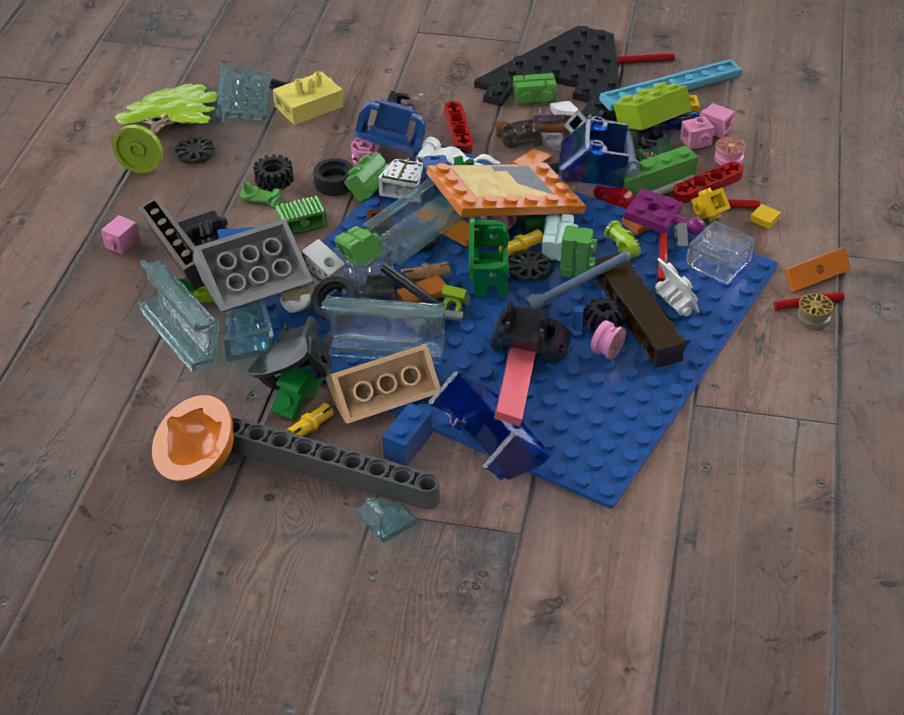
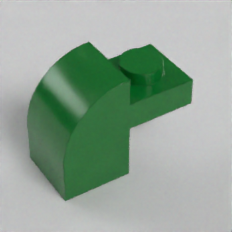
[270,366,324,421]

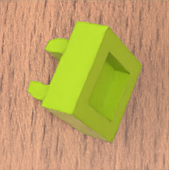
[441,284,471,311]

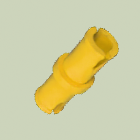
[499,229,543,257]
[285,403,334,437]

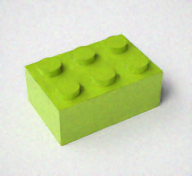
[613,82,692,130]

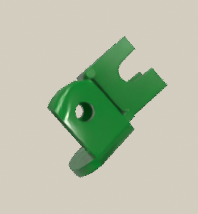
[469,217,509,297]

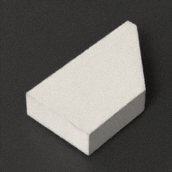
[550,101,578,118]

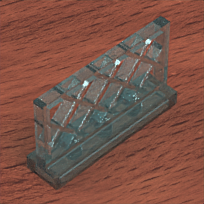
[216,60,269,123]

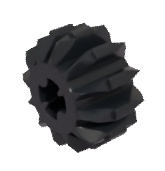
[583,296,625,332]

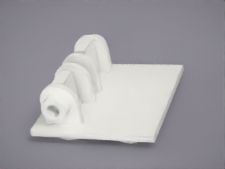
[655,258,700,316]

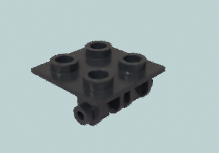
[178,210,228,247]

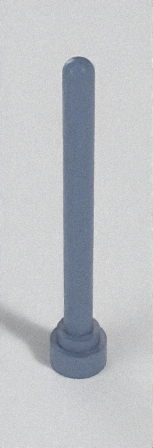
[524,252,630,311]

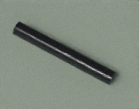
[380,263,443,309]

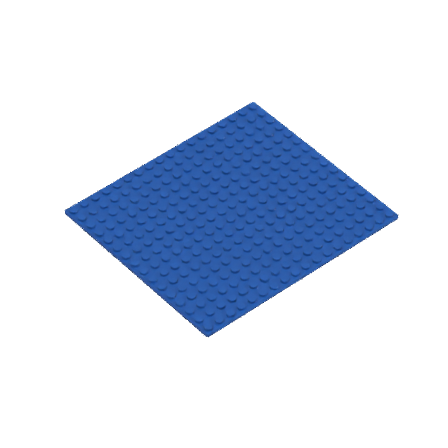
[225,145,778,508]

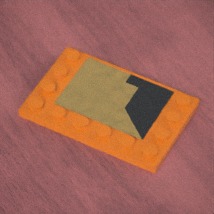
[427,162,586,217]

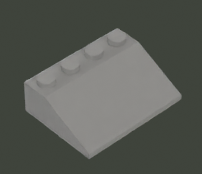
[193,219,313,313]

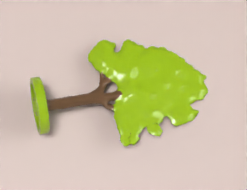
[112,83,218,174]

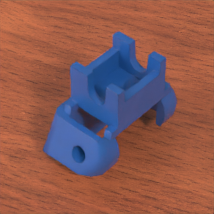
[354,98,426,153]

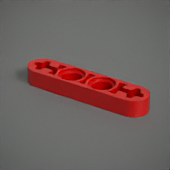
[444,101,473,154]
[672,162,744,203]

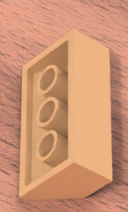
[326,344,442,424]

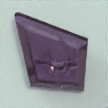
[532,107,564,124]

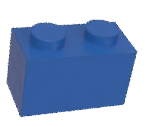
[382,403,433,466]

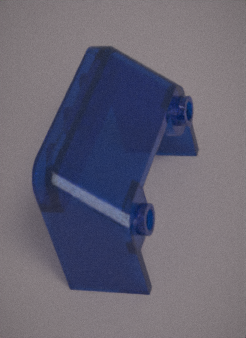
[558,116,629,189]
[428,370,552,480]

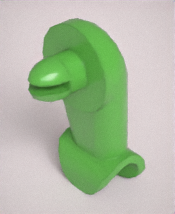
[240,182,283,208]

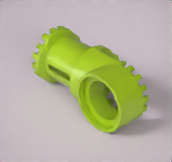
[604,220,641,260]

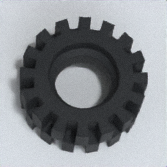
[253,154,294,191]

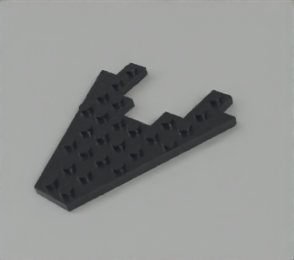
[474,26,620,126]

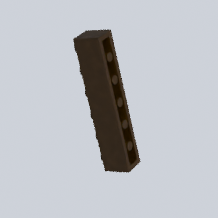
[138,196,205,291]
[595,252,686,368]

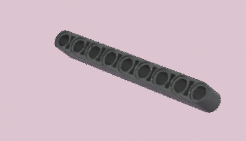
[231,417,440,509]

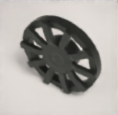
[175,136,215,164]
[508,249,551,282]

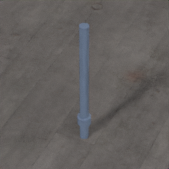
[624,130,640,177]

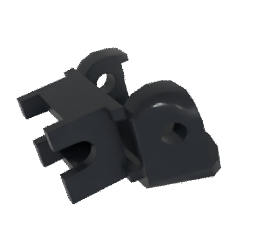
[489,301,573,365]
[248,317,334,390]

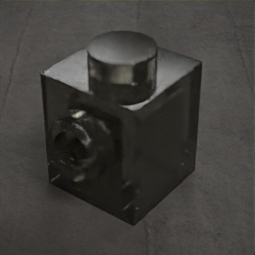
[361,275,397,310]

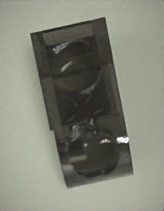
[501,118,542,148]

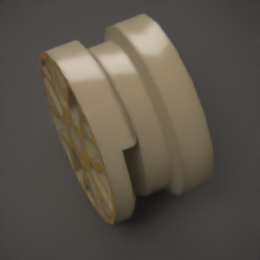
[796,293,833,330]

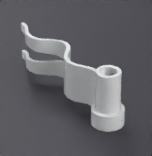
[416,137,501,165]

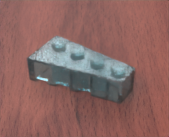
[224,299,275,362]

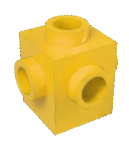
[691,187,731,221]

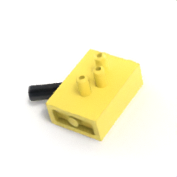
[269,72,344,125]

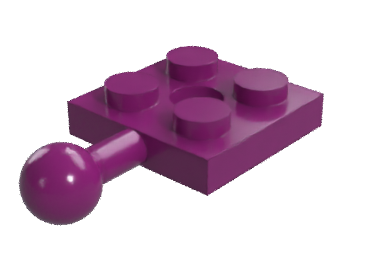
[624,188,705,235]

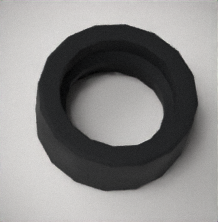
[313,158,353,195]
[312,276,360,325]

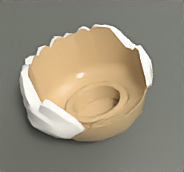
[280,285,315,313]

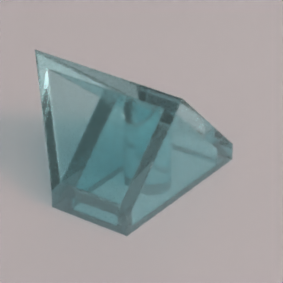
[353,496,418,543]

